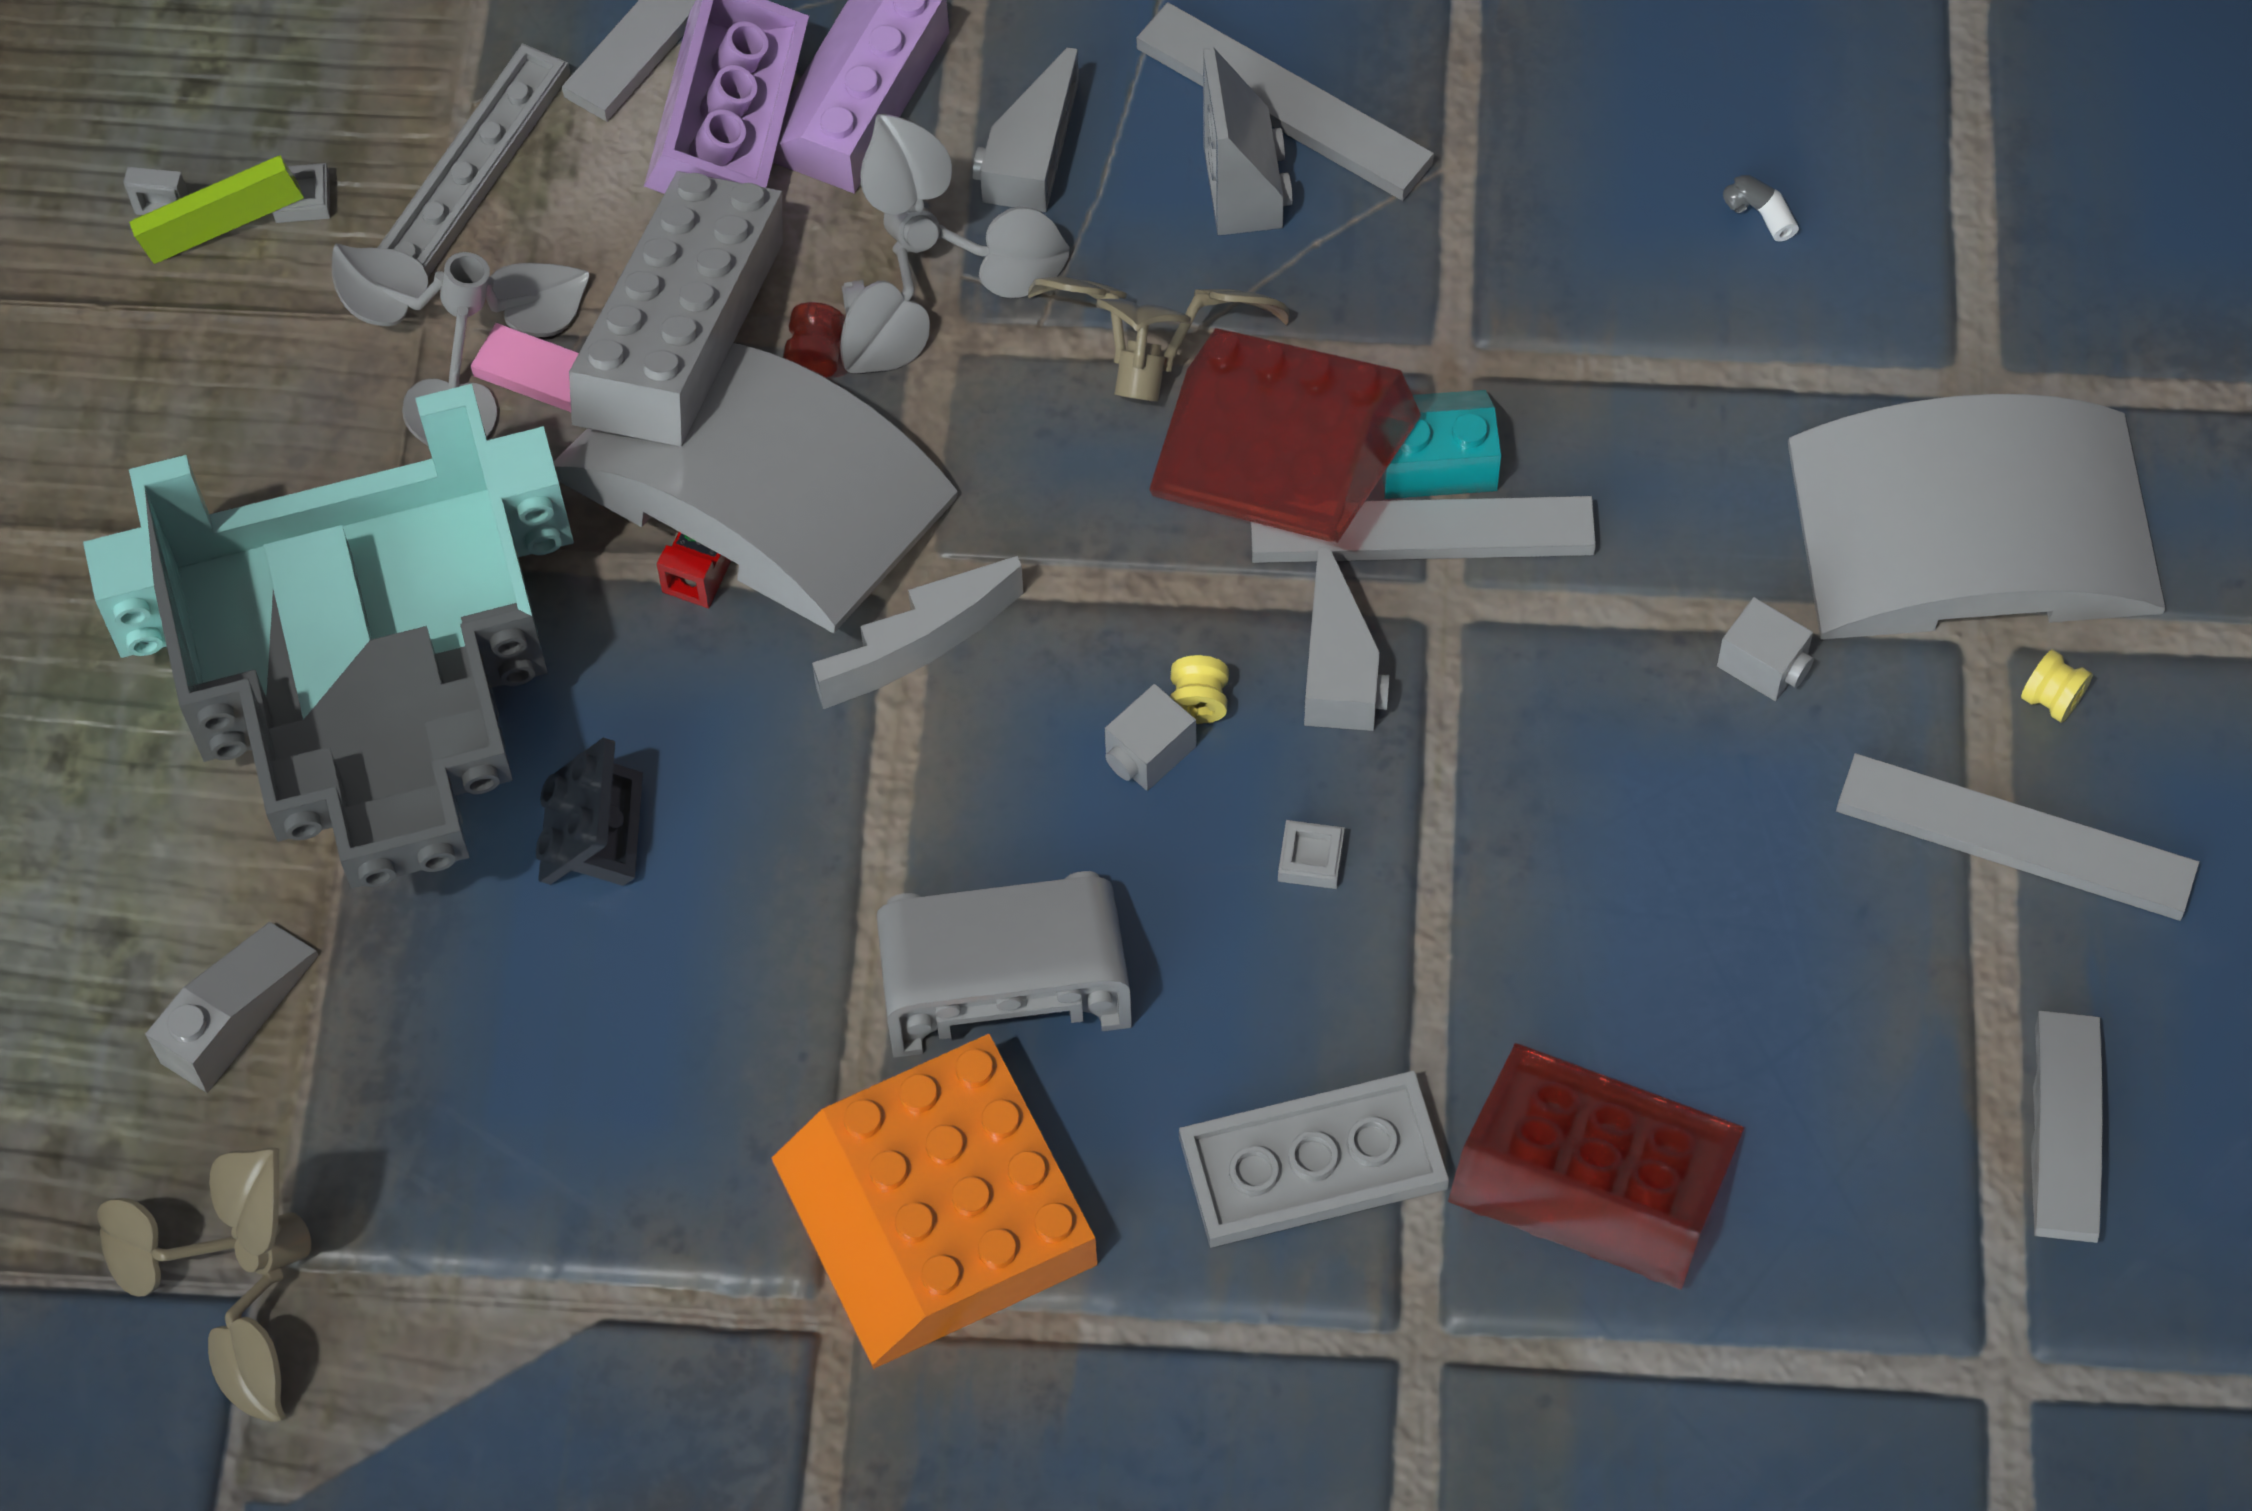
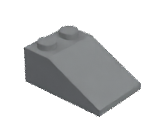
[1203,47,1292,235]

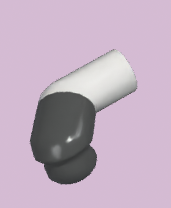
[1723,175,1799,242]

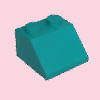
[1374,390,1501,499]

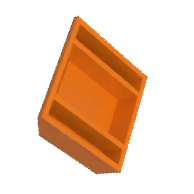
[771,1034,1097,1369]

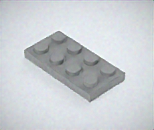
[1179,1071,1449,1248]

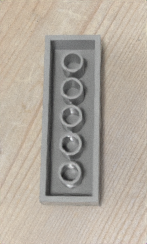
[569,171,783,447]

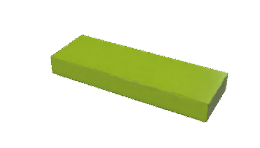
[129,155,304,264]

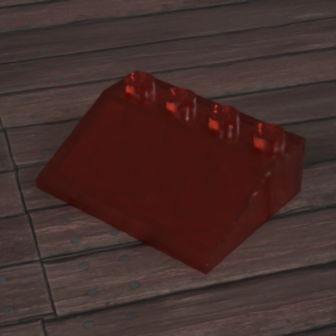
[1149,328,1421,544]
[1448,1043,1744,1290]

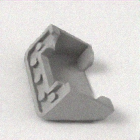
[876,871,1132,1058]

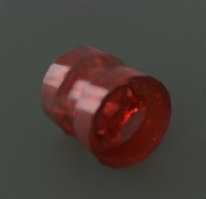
[783,302,845,378]

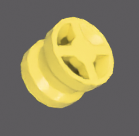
[2021,649,2093,723]
[1170,655,1229,724]

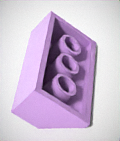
[644,0,809,194]
[773,0,949,194]

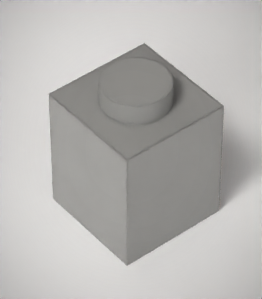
[1717,597,1814,701]
[1105,684,1196,791]

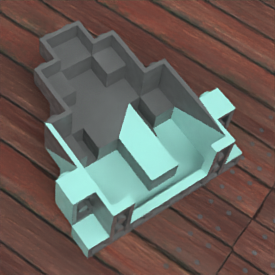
[83,384,574,889]

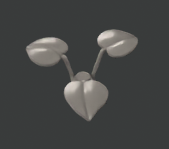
[840,114,1070,373]
[332,243,589,446]

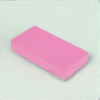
[471,323,579,412]

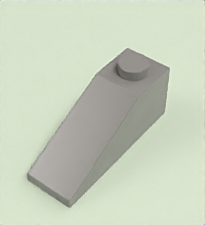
[973,47,1079,212]
[1304,547,1389,731]
[145,922,319,1093]

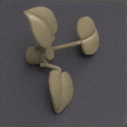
[1028,277,1289,402]
[97,1148,311,1422]

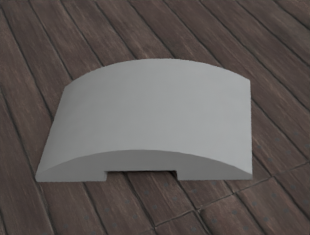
[553,343,958,633]
[1788,394,2165,640]

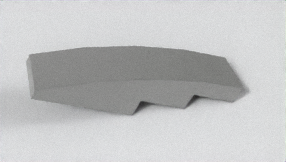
[812,556,1024,709]
[2031,1011,2102,1243]

